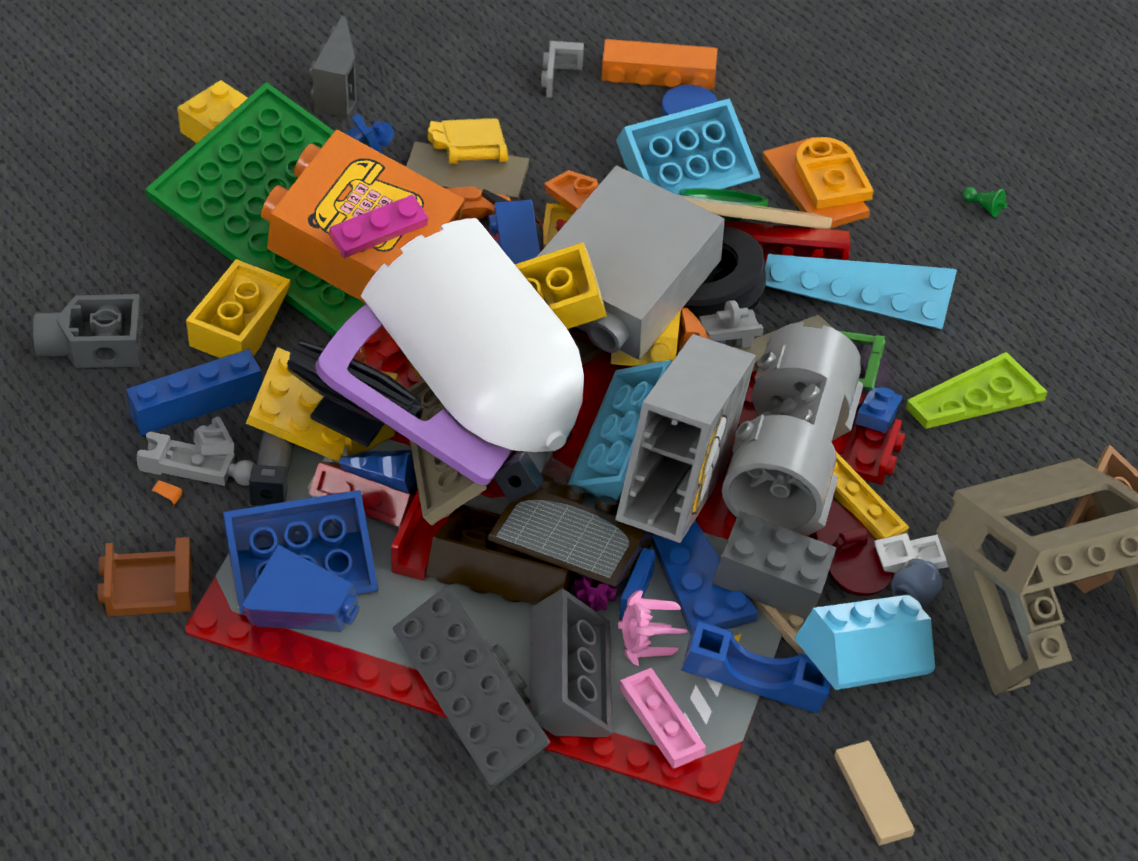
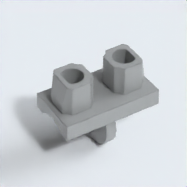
[699,300,764,348]

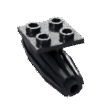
[287,341,423,447]

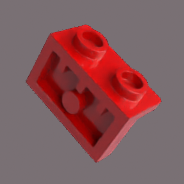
[847,419,906,485]

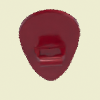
[814,500,893,596]

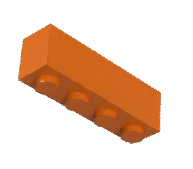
[602,39,717,90]

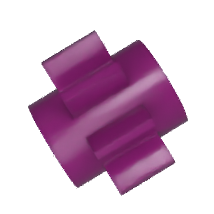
[573,575,617,611]

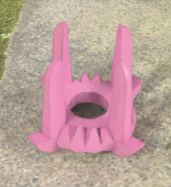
[618,590,688,666]

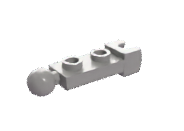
[137,432,256,486]

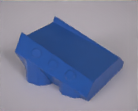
[339,450,417,494]

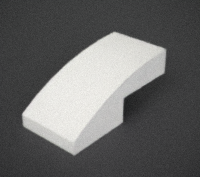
[874,533,949,573]

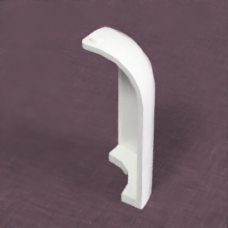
[361,218,584,452]

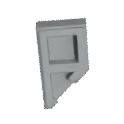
[193,417,234,456]

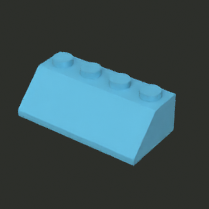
[794,595,935,690]

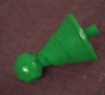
[962,187,1007,218]

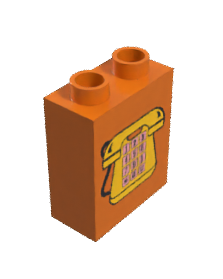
[261,129,465,303]

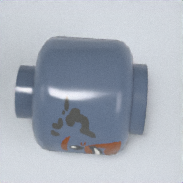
[891,558,942,608]

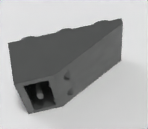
[309,16,357,118]

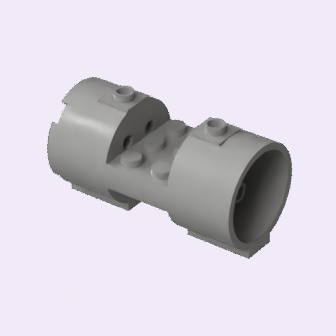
[722,322,863,536]

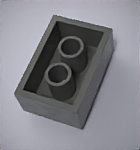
[712,510,837,620]

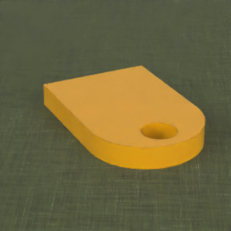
[795,137,874,209]

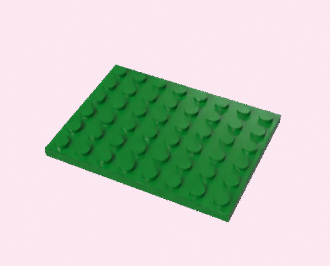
[145,82,366,336]

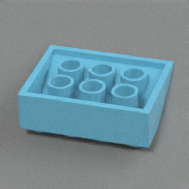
[616,98,761,195]
[567,360,672,501]

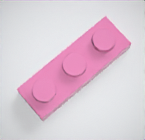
[619,668,706,769]

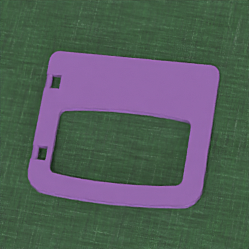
[315,304,513,485]

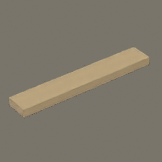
[678,195,832,229]

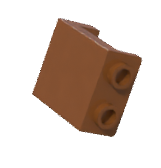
[97,537,192,616]

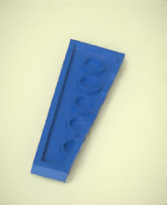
[652,520,758,635]

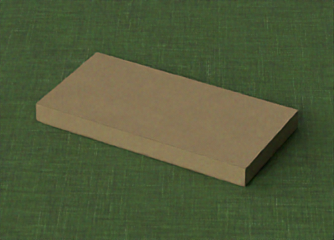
[406,142,529,201]

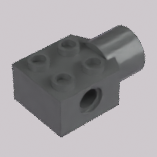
[33,294,143,368]

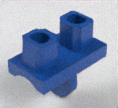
[345,113,394,155]

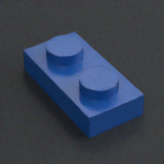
[855,387,903,433]

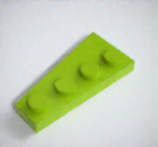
[906,352,1048,429]

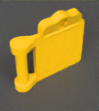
[427,118,508,165]

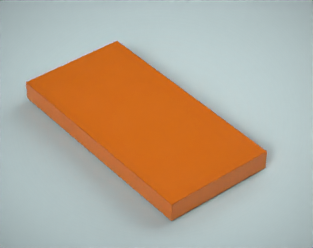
[762,137,870,229]

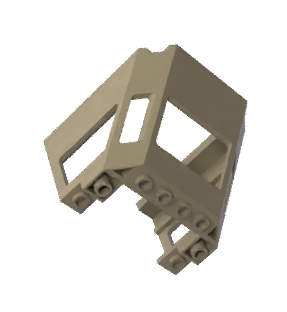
[936,458,1138,696]

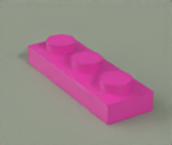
[329,194,428,258]

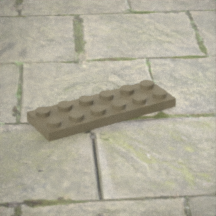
[408,379,487,525]

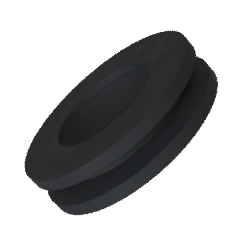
[683,226,766,320]

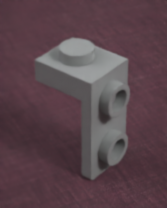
[541,41,584,98]

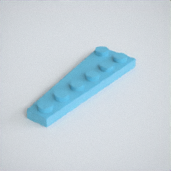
[765,254,957,330]

